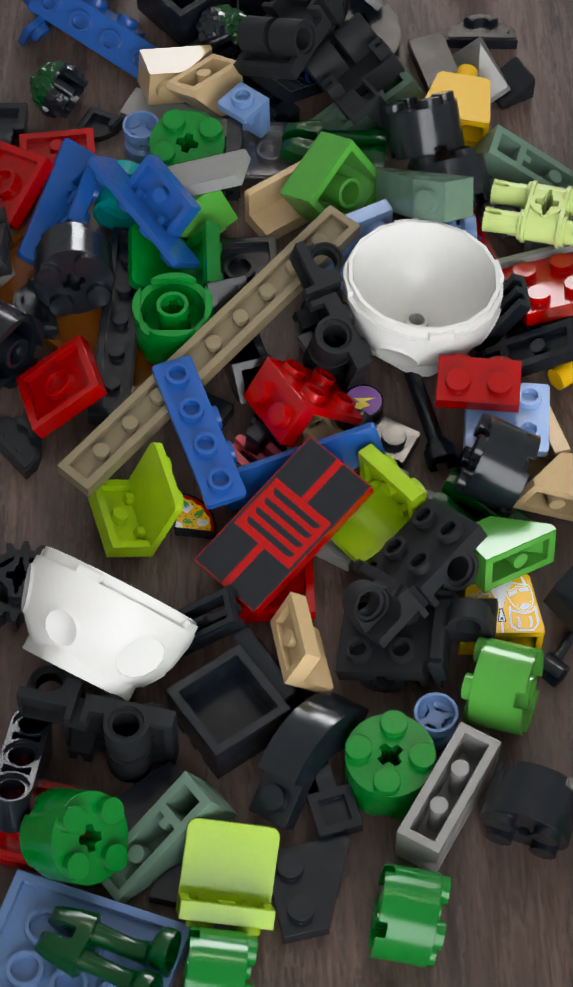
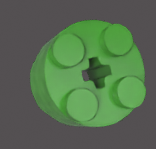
[461,636,544,736]

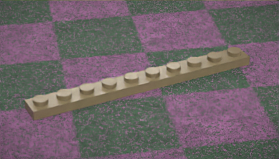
[57,205,360,497]

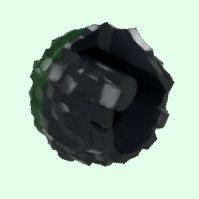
[195,4,246,59]
[29,60,89,118]

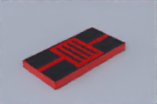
[194,436,374,617]

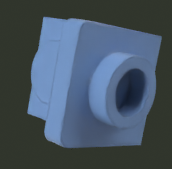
[218,81,270,138]

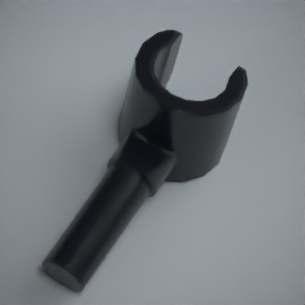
[541,631,573,687]

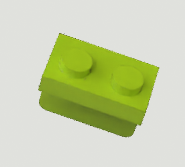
[87,442,184,557]
[330,443,427,564]
[175,818,280,936]

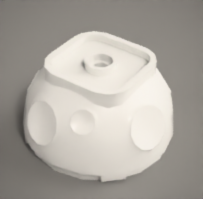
[342,218,504,377]
[21,546,198,702]

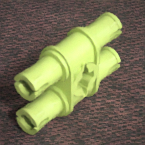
[482,178,573,249]

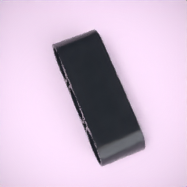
[0,710,52,833]

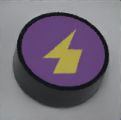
[346,384,384,422]

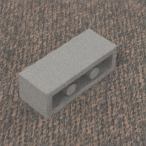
[395,722,502,872]

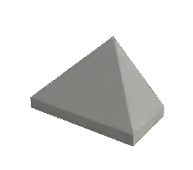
[452,36,511,104]

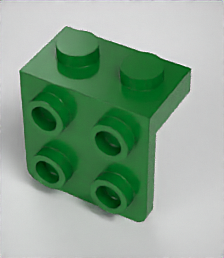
[128,220,223,291]

